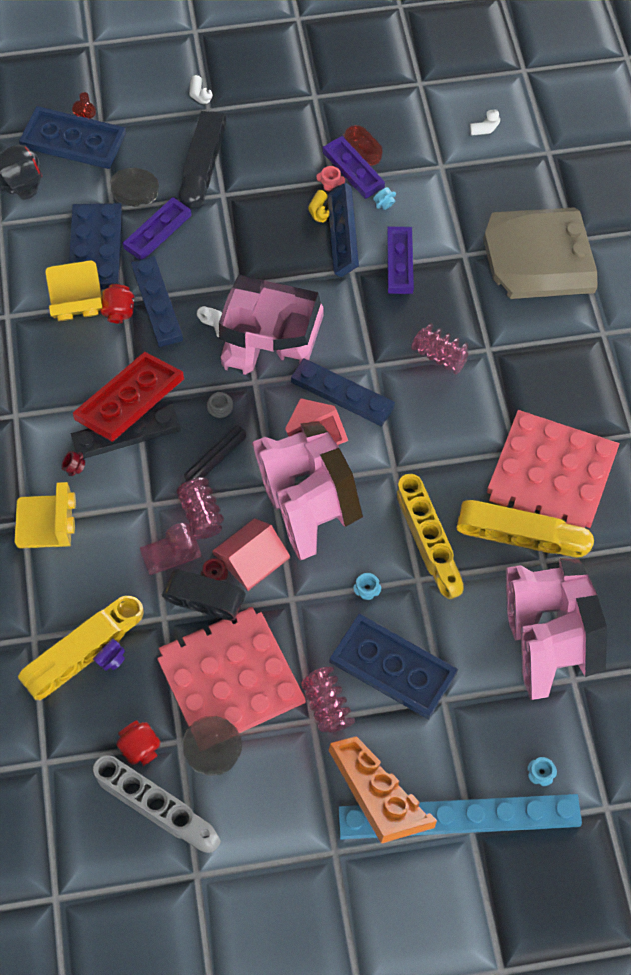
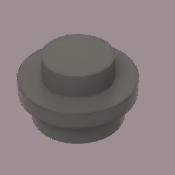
[207,392,233,418]

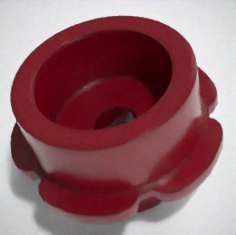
[61,451,85,477]
[200,558,228,581]

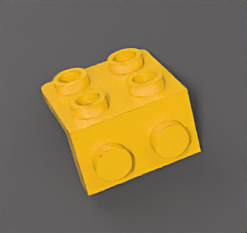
[46,261,102,321]
[15,482,76,548]

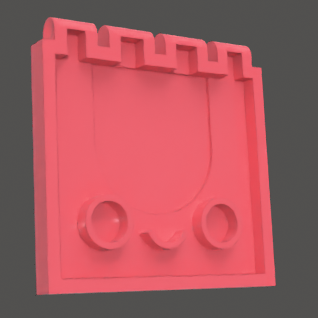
[487,410,620,528]
[157,607,306,751]

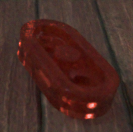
[344,126,383,166]

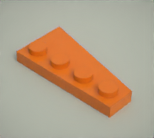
[328,736,437,844]

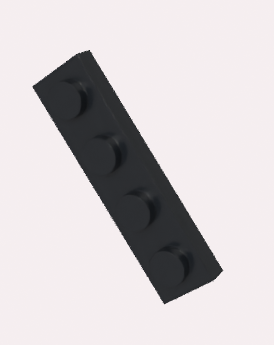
[70,404,181,459]

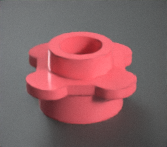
[317,166,345,191]

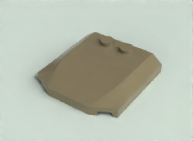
[483,208,597,299]

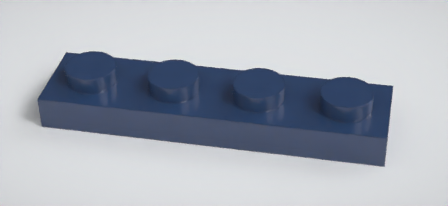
[327,183,359,277]
[131,256,183,347]
[291,358,395,427]

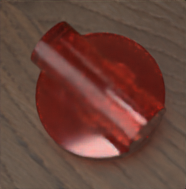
[72,92,96,119]

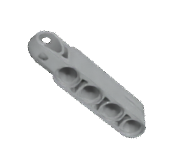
[93,755,221,853]

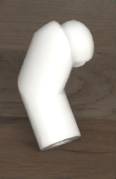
[189,75,212,104]
[469,110,500,136]
[197,306,222,337]

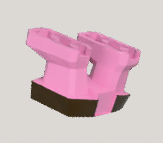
[252,421,363,561]

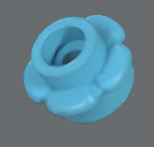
[373,187,396,210]
[354,573,381,600]
[527,757,557,786]

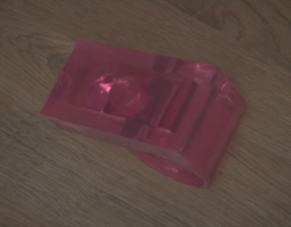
[140,523,202,575]

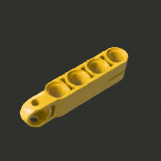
[397,474,464,599]
[456,500,594,558]
[18,596,144,700]

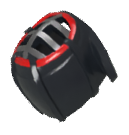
[0,145,42,200]

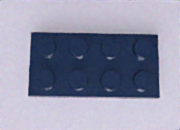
[19,106,126,169]
[69,203,123,290]
[329,613,458,720]

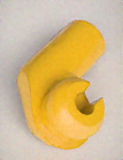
[308,190,329,222]

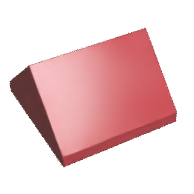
[285,398,348,445]
[212,518,290,591]

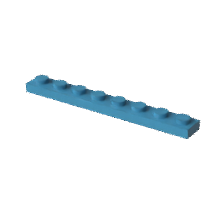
[339,794,582,839]

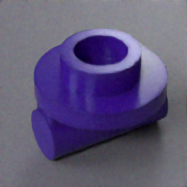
[93,638,125,671]

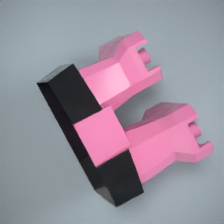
[219,275,324,375]
[506,558,607,700]

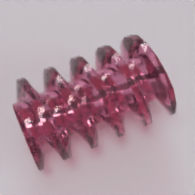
[411,323,469,374]
[177,477,224,539]
[301,667,355,733]

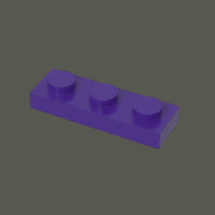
[323,136,385,199]
[123,197,192,260]
[387,227,414,294]

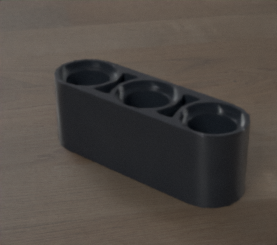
[161,569,246,621]

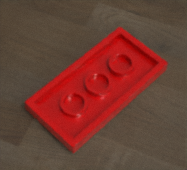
[73,352,184,442]

